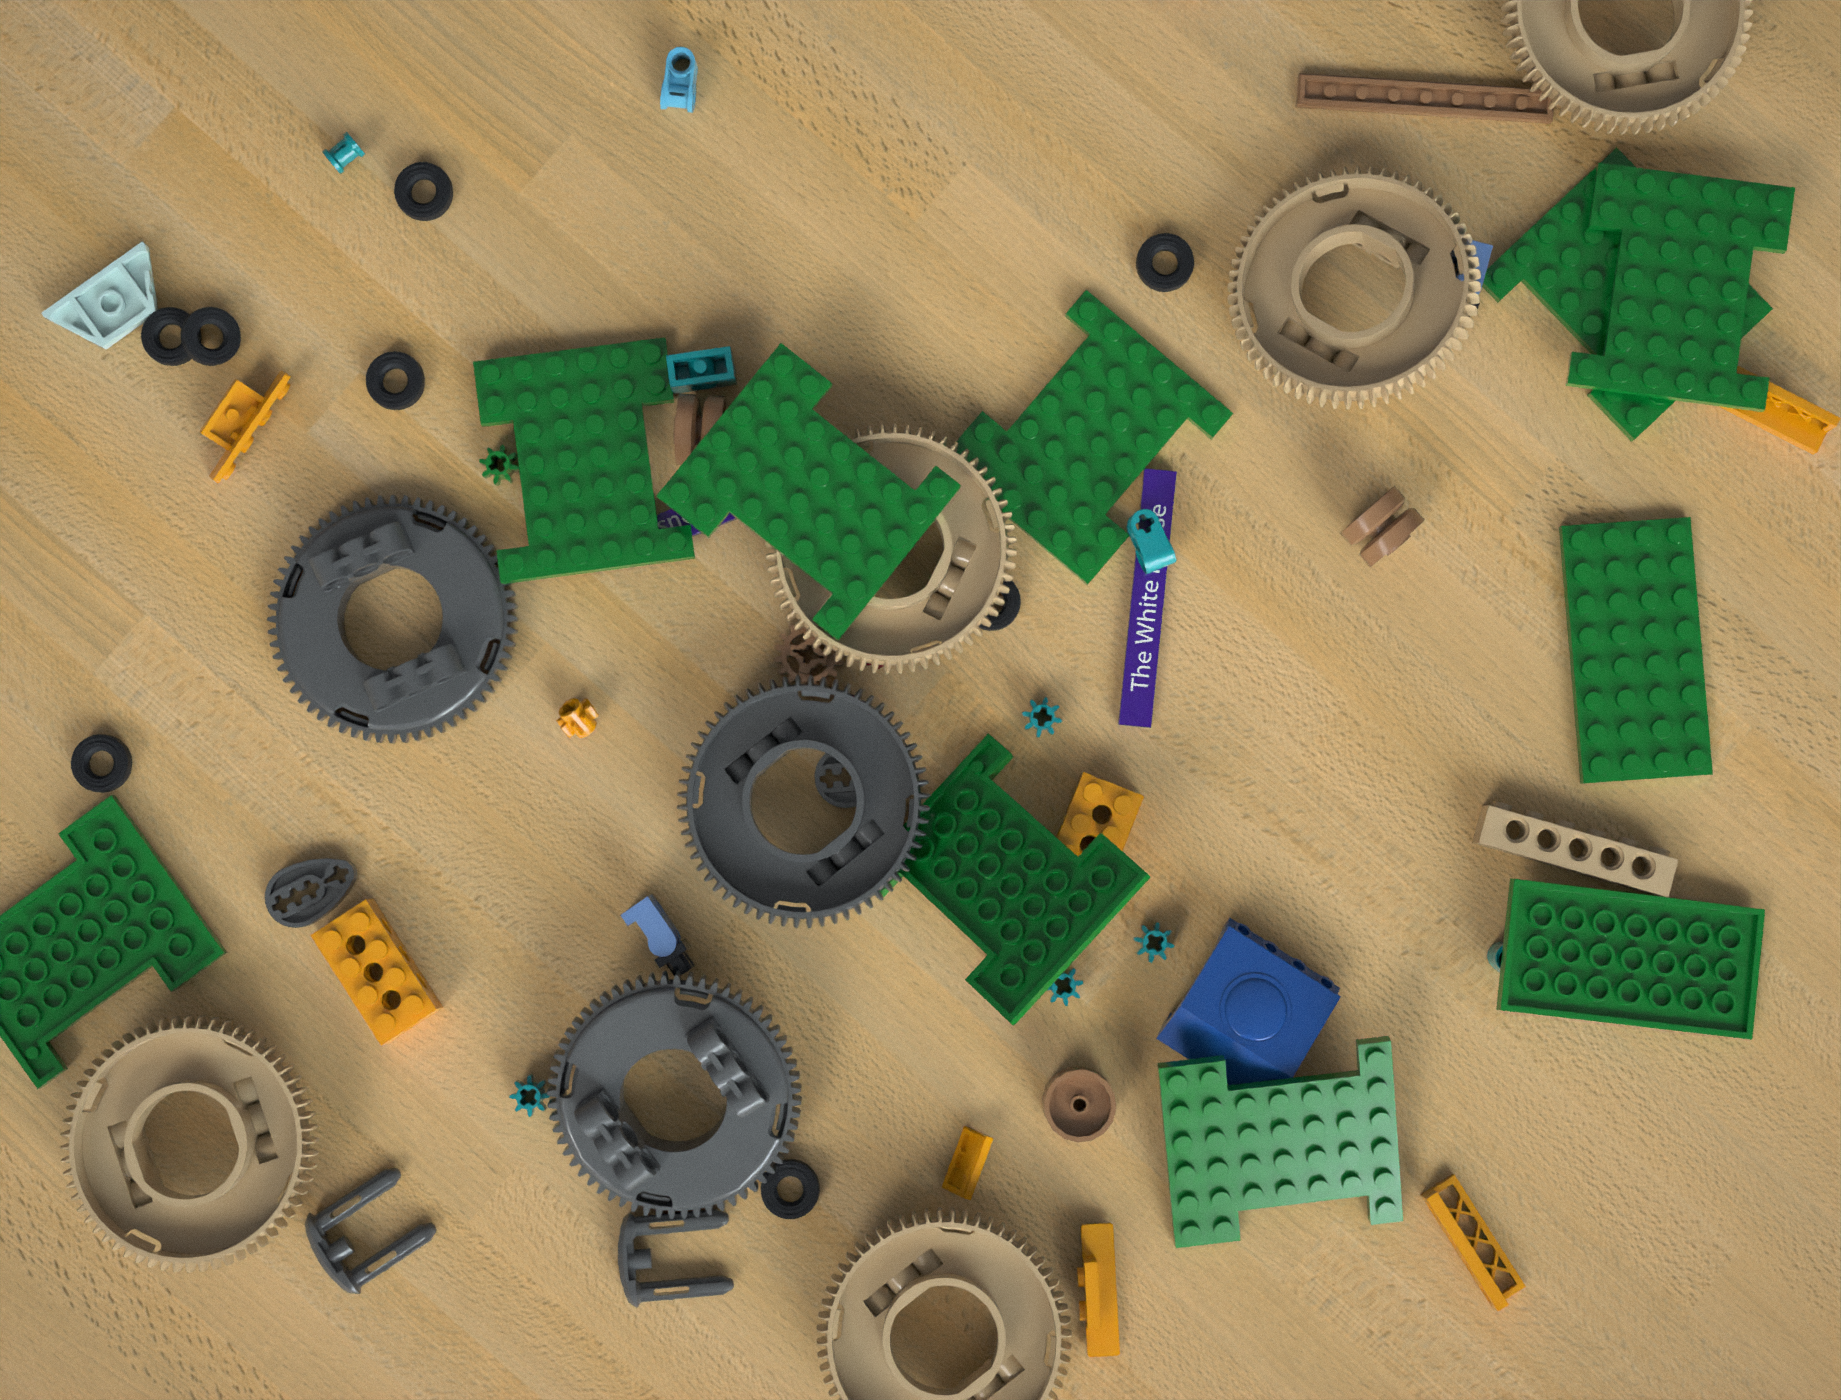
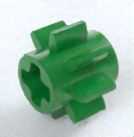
[479,445,519,486]

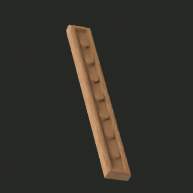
[1296,73,1553,124]

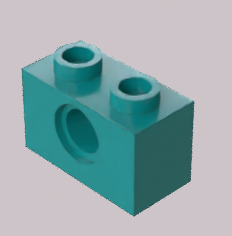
[666,346,737,394]

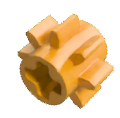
[556,698,599,738]

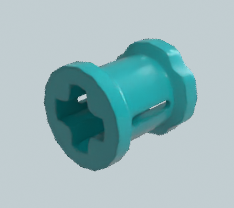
[322,132,366,174]

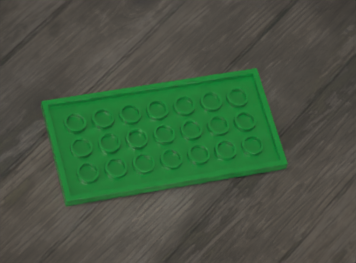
[1559,517,1713,784]
[1496,878,1765,1040]

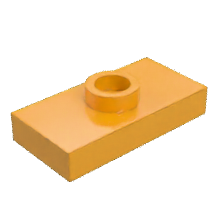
[942,1126,994,1200]

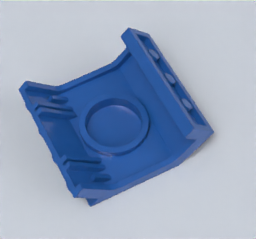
[1156,918,1341,1085]

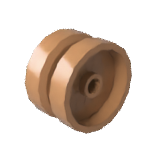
[673,394,727,465]
[1340,486,1425,567]
[1042,1066,1116,1142]

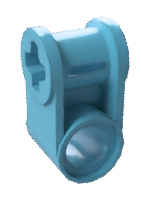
[660,47,698,113]

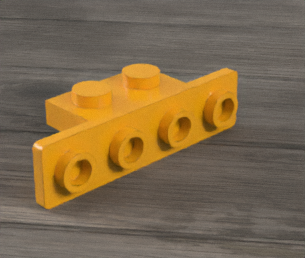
[199,371,291,483]
[1077,1222,1120,1357]

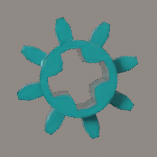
[1022,697,1062,738]
[1133,922,1174,963]
[1047,968,1083,1006]
[509,1074,551,1117]

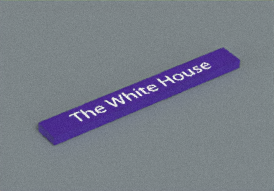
[1118,468,1177,728]

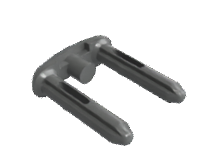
[305,1168,436,1294]
[618,1209,734,1308]

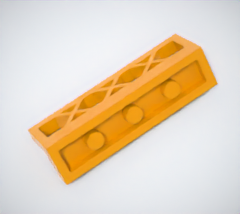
[1718,366,1841,455]
[1420,1174,1526,1312]

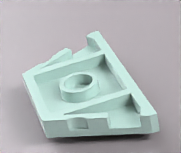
[41,241,158,349]

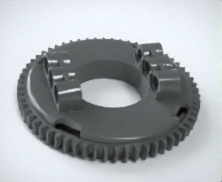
[267,495,518,744]
[677,675,930,928]
[547,970,802,1219]

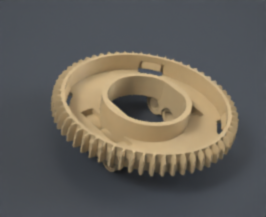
[1501,0,1753,135]
[1227,166,1481,410]
[765,423,1017,674]
[60,1015,319,1273]
[816,1207,1072,1400]

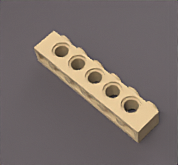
[1472,801,1679,897]

